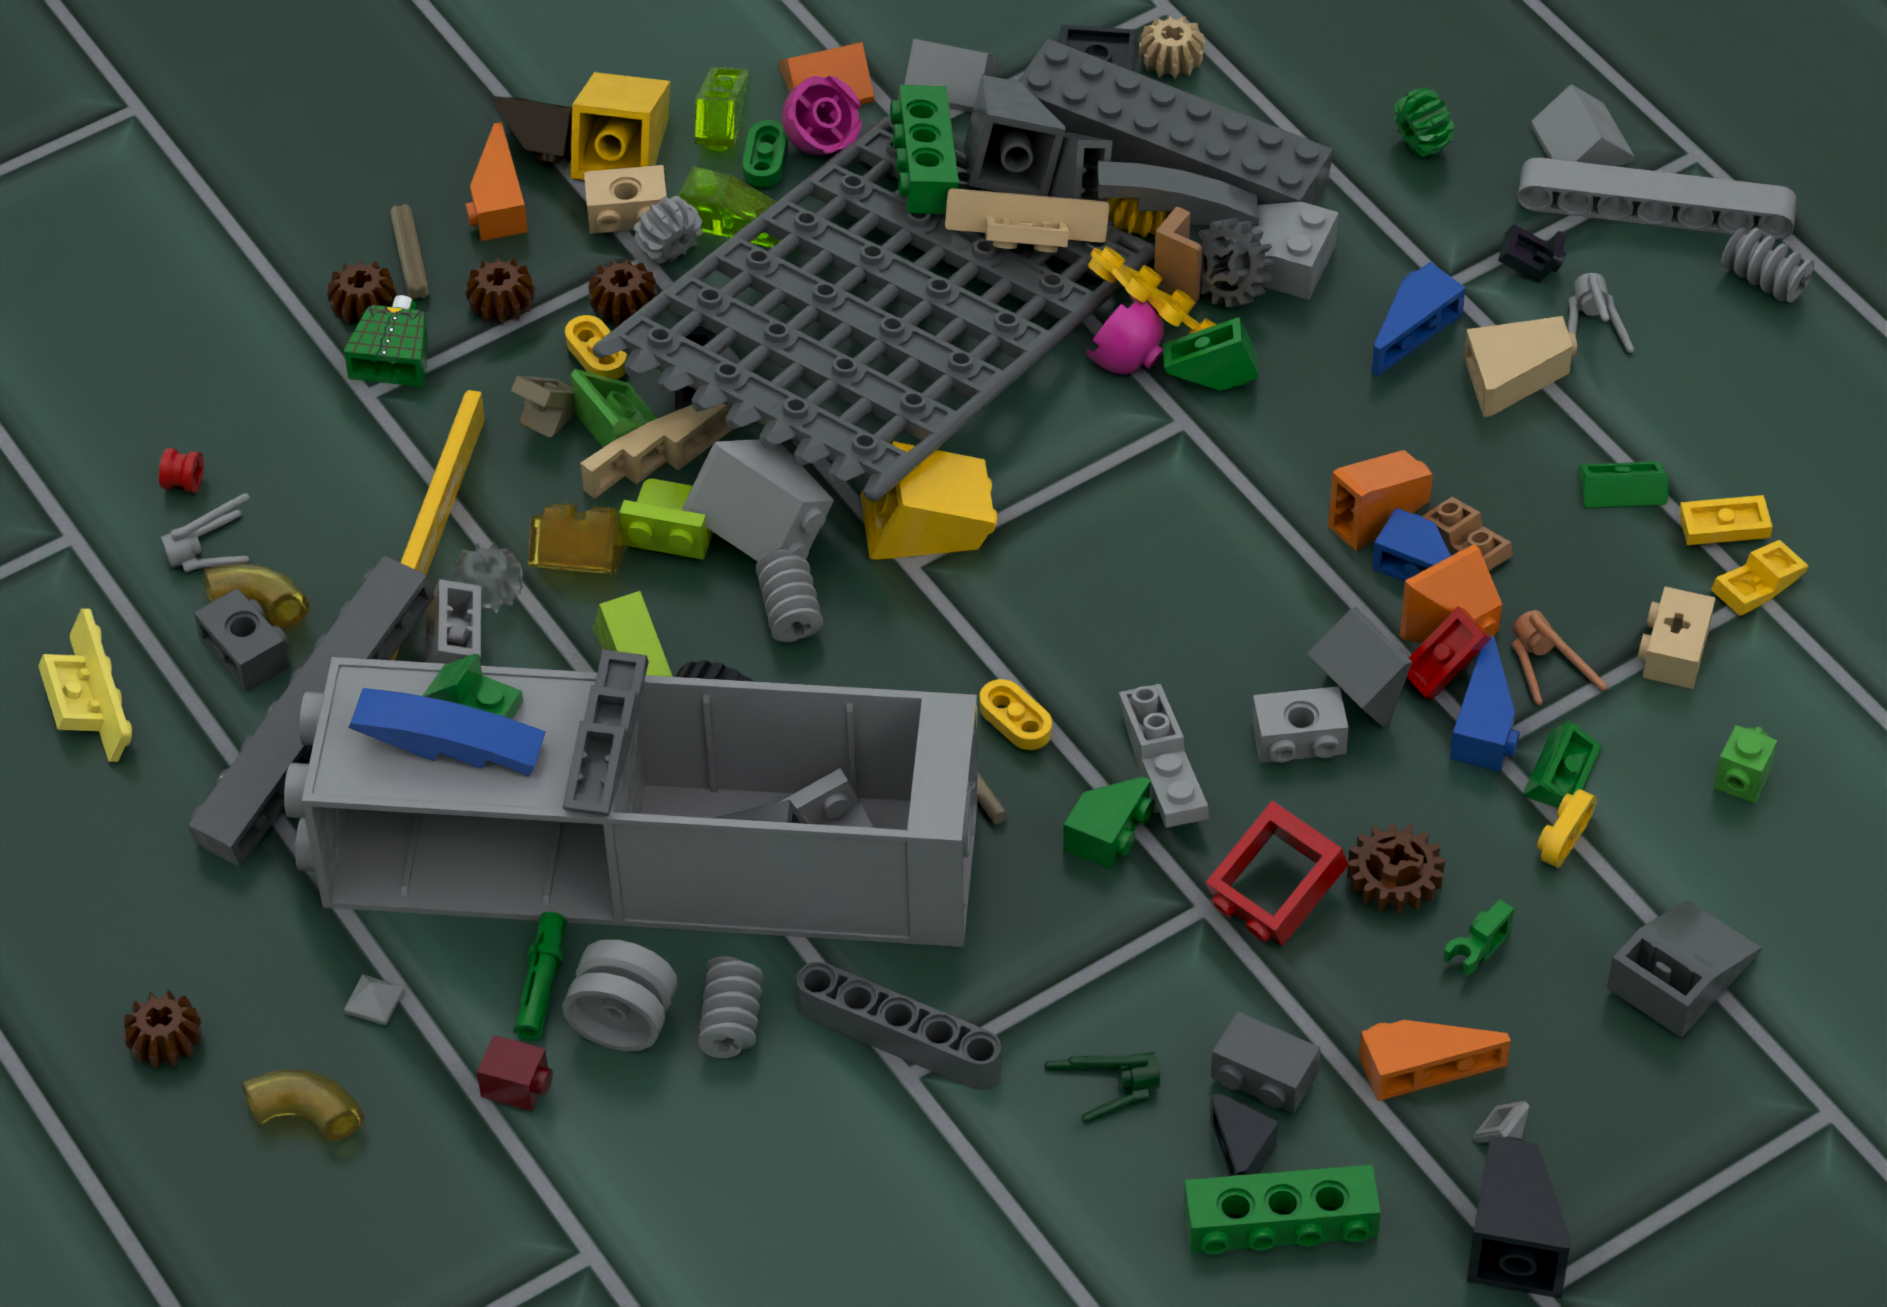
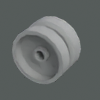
[562,939,678,1051]

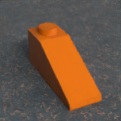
[465,122,528,241]
[1358,1020,1511,1101]

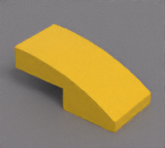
[1711,540,1809,616]

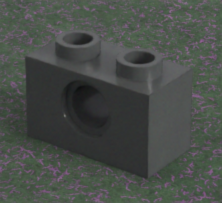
[194,588,289,692]

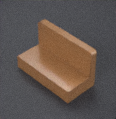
[1154,206,1202,302]

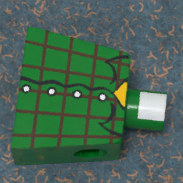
[344,295,429,387]

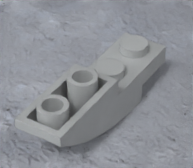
[1119,684,1209,828]

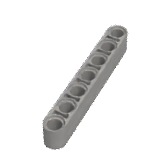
[1517,158,1797,240]

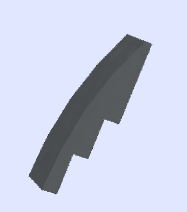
[1097,161,1259,225]
[563,649,649,816]

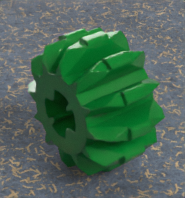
[1394,87,1455,157]

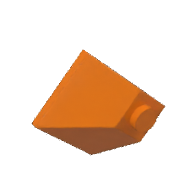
[1399,544,1502,643]

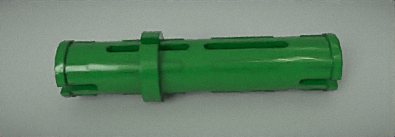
[513,912,568,1041]

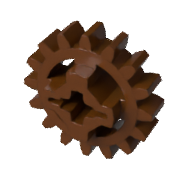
[1347,822,1445,914]

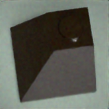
[494,96,572,163]

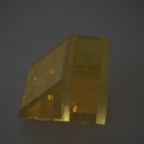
[528,503,624,574]

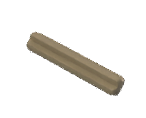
[390,204,429,300]

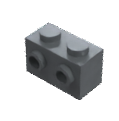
[1211,1011,1320,1114]

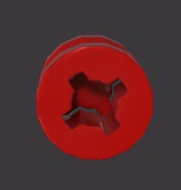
[159,448,204,493]

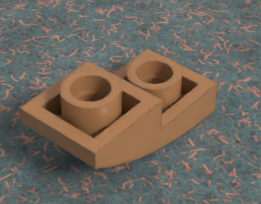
[1422,497,1513,571]

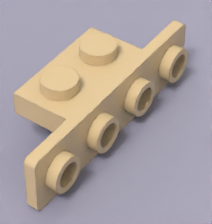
[945,188,1109,252]

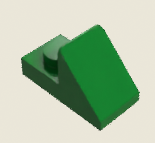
[423,654,523,719]

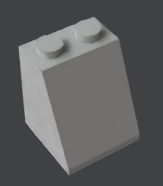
[682,439,834,561]

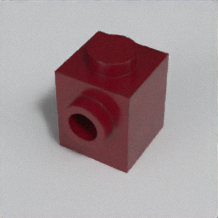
[477,1035,553,1111]

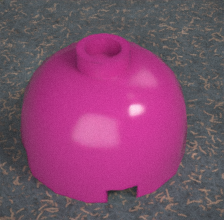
[781,76,862,156]
[1086,295,1164,375]

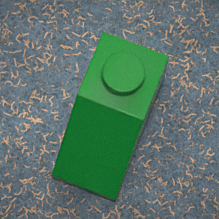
[1163,317,1259,391]

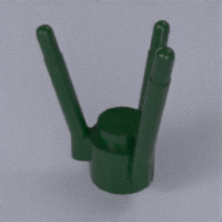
[1044,1052,1160,1123]

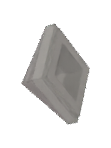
[344,974,404,1026]
[1473,1101,1530,1144]

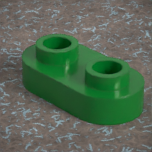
[742,120,788,187]

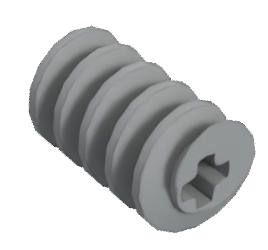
[1721,227,1814,303]
[756,549,823,643]
[697,956,764,1059]

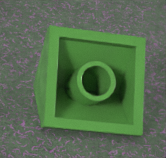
[571,369,658,447]

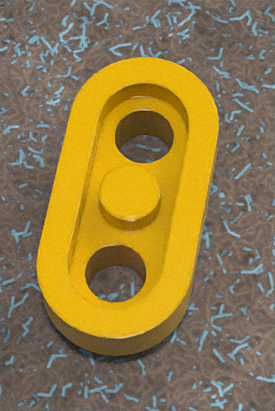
[565,315,627,379]
[980,679,1052,750]
[1537,789,1597,868]

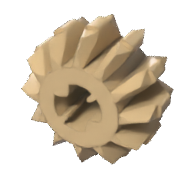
[1139,14,1205,80]

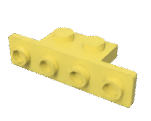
[38,609,132,762]

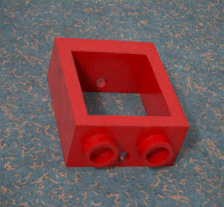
[1205,800,1349,947]

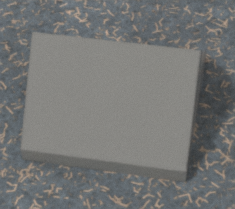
[904,39,999,113]
[1531,84,1635,166]

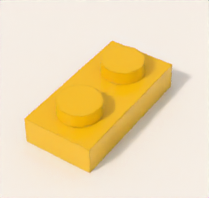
[1679,495,1773,545]

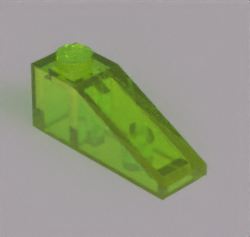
[695,67,750,151]
[679,166,796,253]

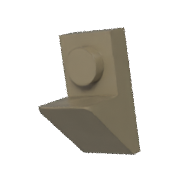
[511,376,575,437]

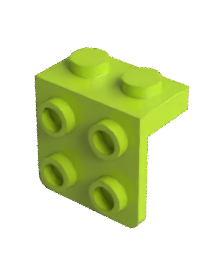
[619,479,714,560]

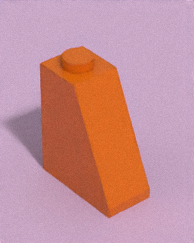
[1328,450,1433,551]

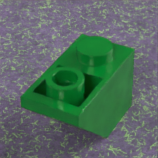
[1063,776,1154,870]

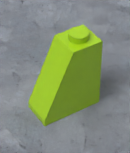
[593,591,673,677]

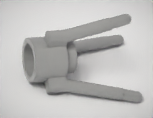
[1567,273,1634,353]
[161,493,250,573]

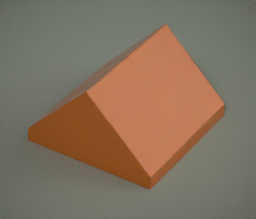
[778,42,874,105]

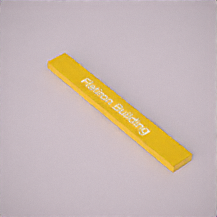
[390,390,485,661]

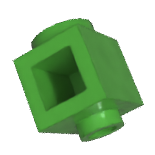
[1714,725,1777,804]

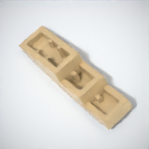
[580,404,731,499]

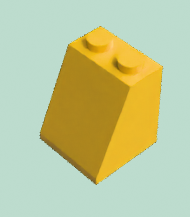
[570,72,670,180]
[860,441,997,560]

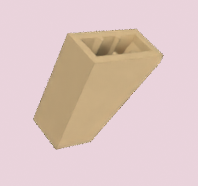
[1464,316,1577,417]

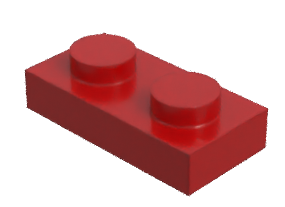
[1407,606,1492,700]

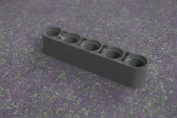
[797,962,1001,1090]

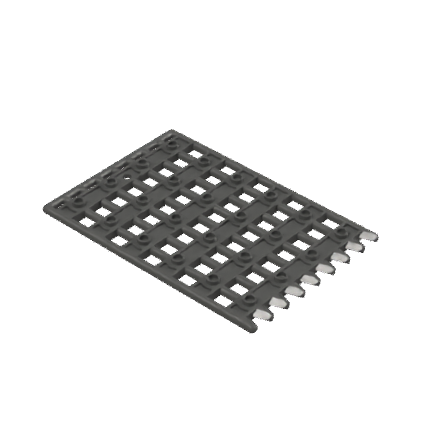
[593,116,1155,502]

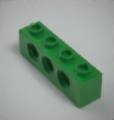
[890,85,959,214]
[1183,1164,1381,1255]

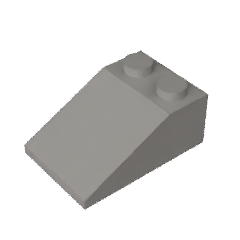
[1224,201,1339,300]

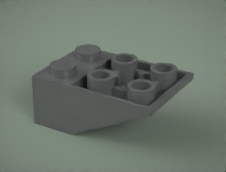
[1607,900,1762,1038]

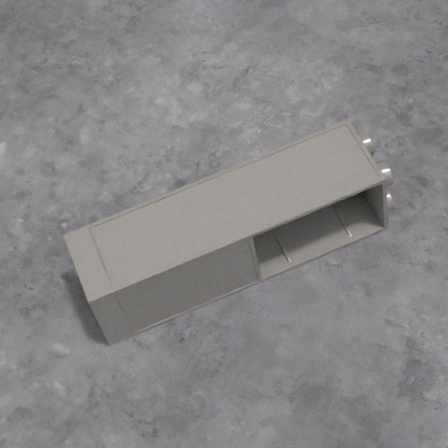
[284,657,978,947]

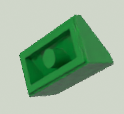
[1578,461,1668,508]
[1523,720,1602,808]

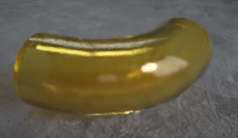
[202,563,309,627]
[241,1069,364,1141]

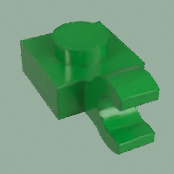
[1443,899,1514,976]

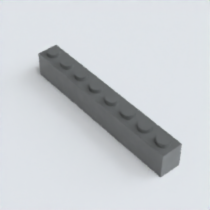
[188,555,435,868]

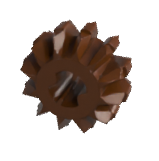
[465,257,535,325]
[588,258,657,327]
[327,259,397,326]
[123,990,202,1070]

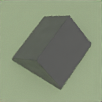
[1307,607,1412,727]

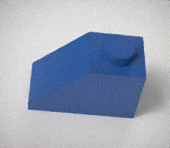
[1372,508,1451,582]

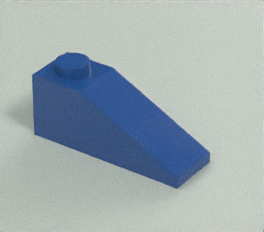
[1371,262,1465,377]
[1450,635,1520,772]

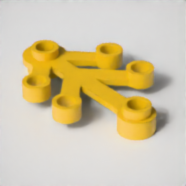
[1088,246,1216,335]

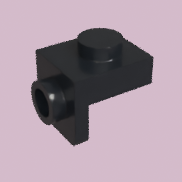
[1498,224,1567,283]

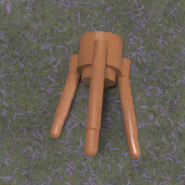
[1511,610,1607,706]

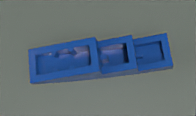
[348,688,546,776]

